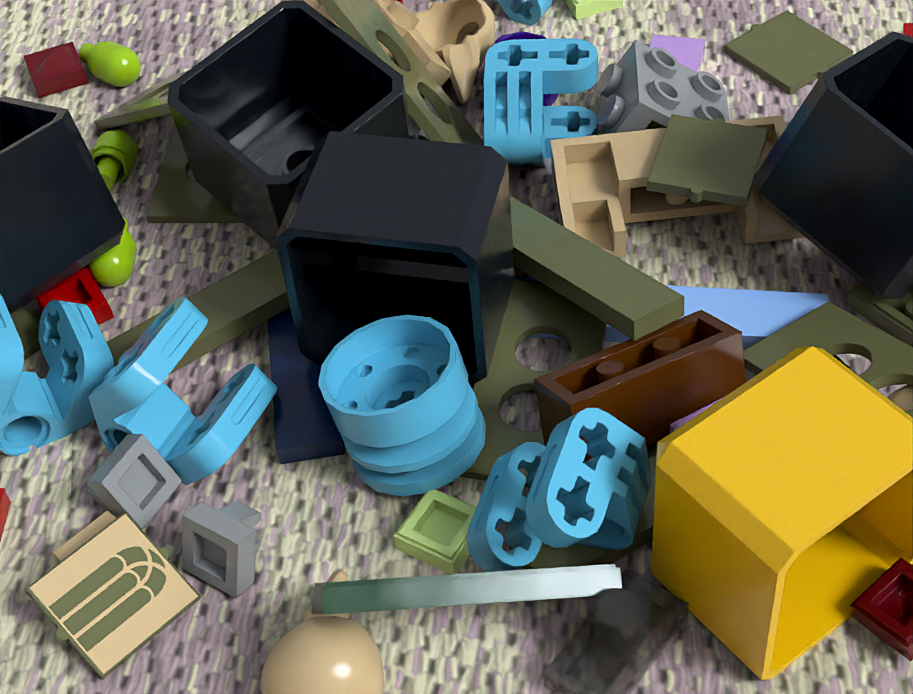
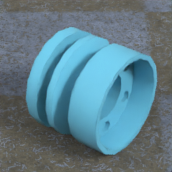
[318,315,486,497]

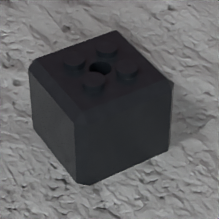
[167,0,412,250]
[754,31,913,299]
[0,96,125,314]
[275,131,515,385]

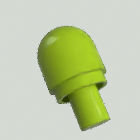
[79,41,141,87]
[90,130,138,190]
[87,218,137,287]

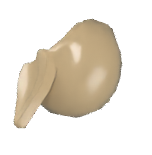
[414,0,495,104]
[260,570,385,694]

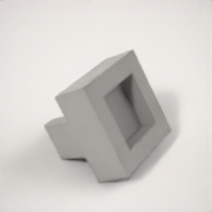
[86,434,182,530]
[182,501,261,598]

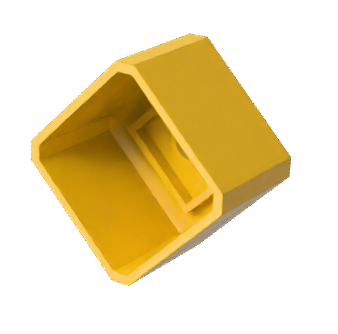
[651,346,913,680]

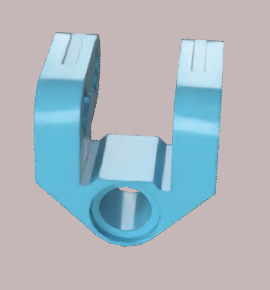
[484,38,598,167]
[0,294,114,456]
[88,296,277,485]
[467,408,652,572]

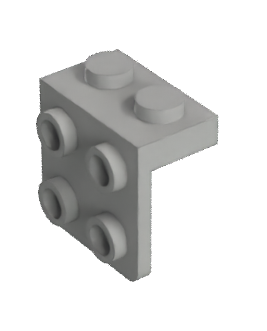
[597,40,730,135]

